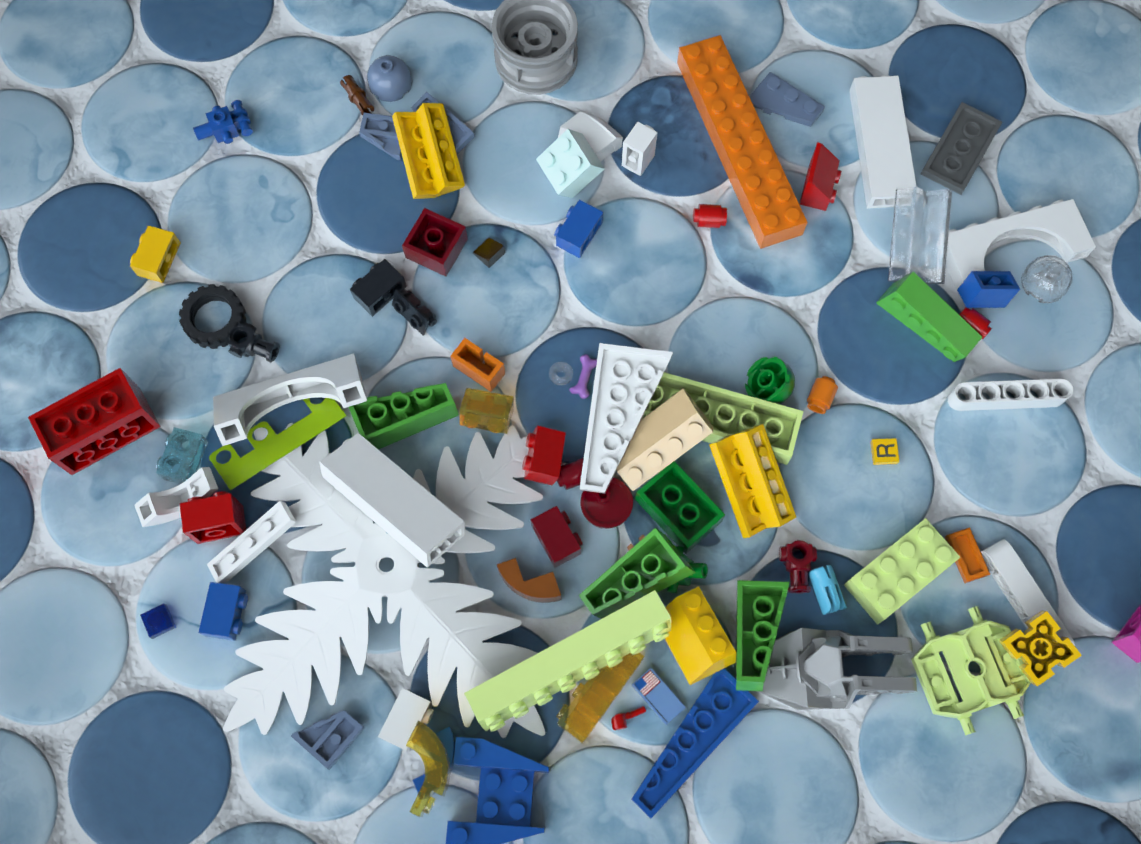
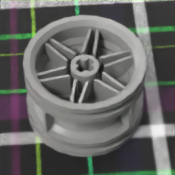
[492,0,578,95]

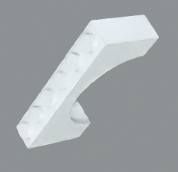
[937,199,1096,292]
[213,353,367,446]

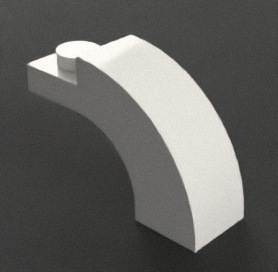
[135,467,218,527]

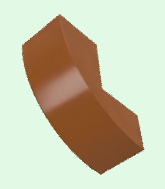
[496,558,562,603]

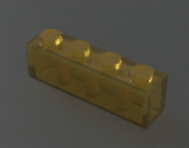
[556,653,644,745]

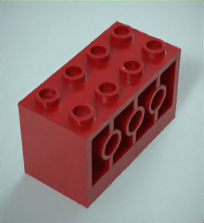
[28,368,161,475]

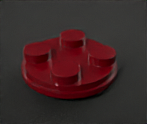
[580,478,633,529]

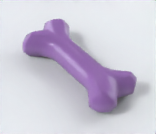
[569,354,597,399]

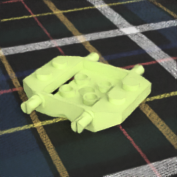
[911,606,1031,735]

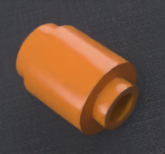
[807,376,838,414]

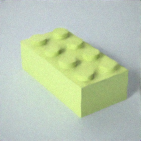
[844,518,960,625]

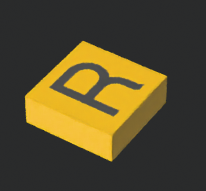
[870,438,899,465]

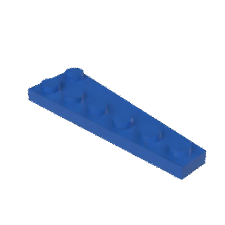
[631,668,759,819]

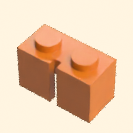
[450,338,505,392]

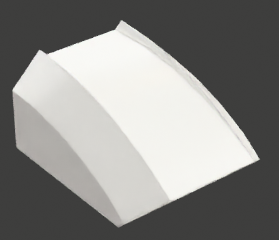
[558,111,623,162]

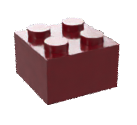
[402,208,468,277]

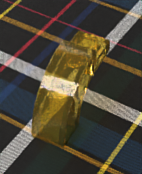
[406,720,450,817]

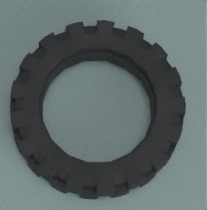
[179,284,246,349]

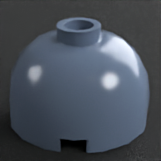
[367,55,412,102]

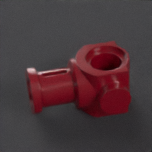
[779,540,817,594]

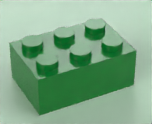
[635,461,725,554]

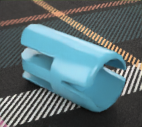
[808,565,847,615]

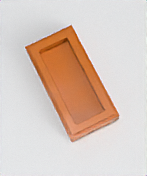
[944,527,990,583]

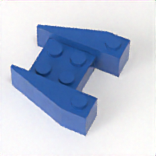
[445,737,549,844]

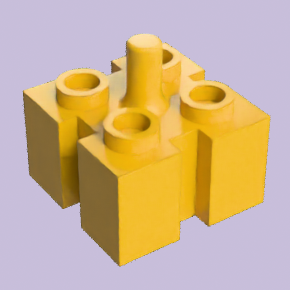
[999,610,1082,686]

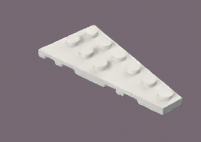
[580,343,673,493]

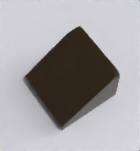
[473,237,505,268]

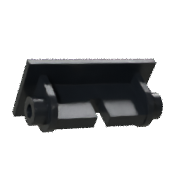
[392,289,437,335]

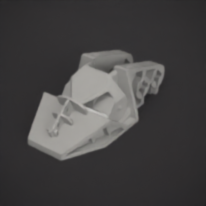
[758,628,917,710]

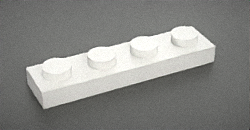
[207,501,296,584]

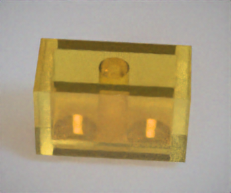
[459,388,514,434]

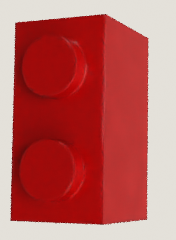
[522,426,566,486]

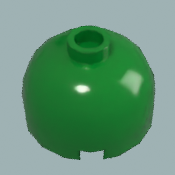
[745,356,795,404]

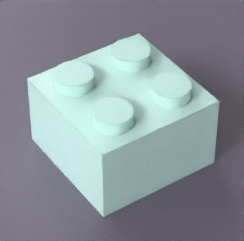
[536,129,605,198]

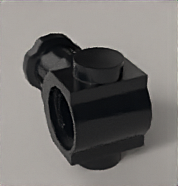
[228,322,280,363]

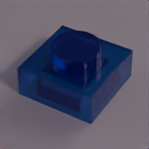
[140,603,176,639]

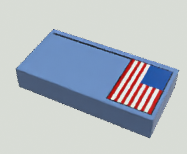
[631,668,686,725]

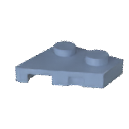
[359,113,402,160]
[291,710,365,770]

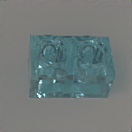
[156,427,208,484]

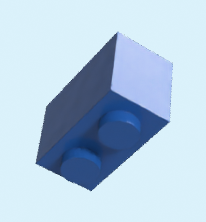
[554,199,603,258]
[957,271,1020,308]
[198,582,248,641]

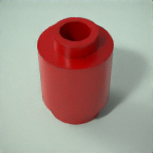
[693,204,727,228]
[960,307,992,340]

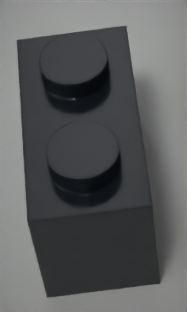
[350,259,407,317]

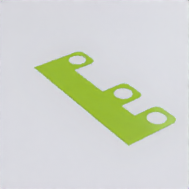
[209,398,347,490]

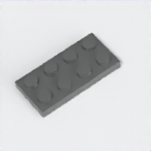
[921,102,1002,195]

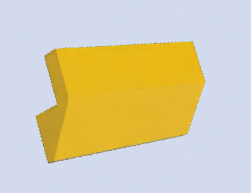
[392,103,465,199]
[709,424,796,538]

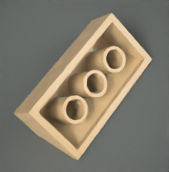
[617,388,714,491]

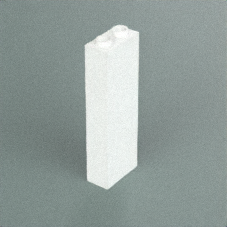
[849,75,918,208]
[320,433,465,568]

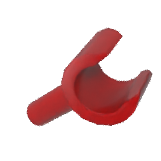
[611,706,646,730]

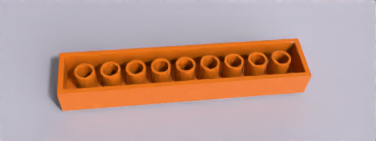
[677,35,807,249]

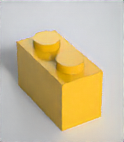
[130,225,181,283]

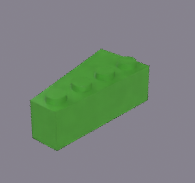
[876,271,982,362]
[349,383,459,450]
[579,528,696,619]
[736,580,790,691]

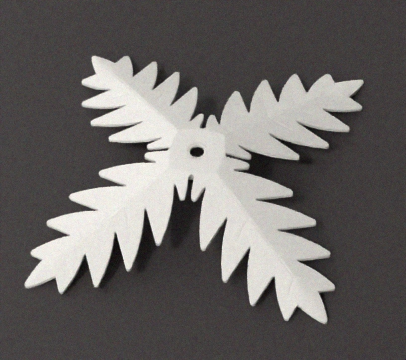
[223,423,545,738]

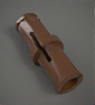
[340,75,374,116]

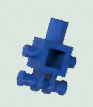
[193,100,253,144]

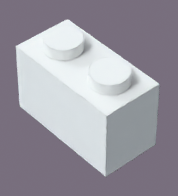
[621,122,657,176]
[378,688,434,753]

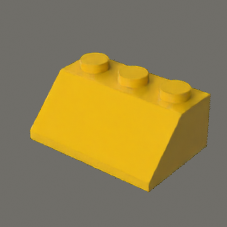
[665,586,737,685]

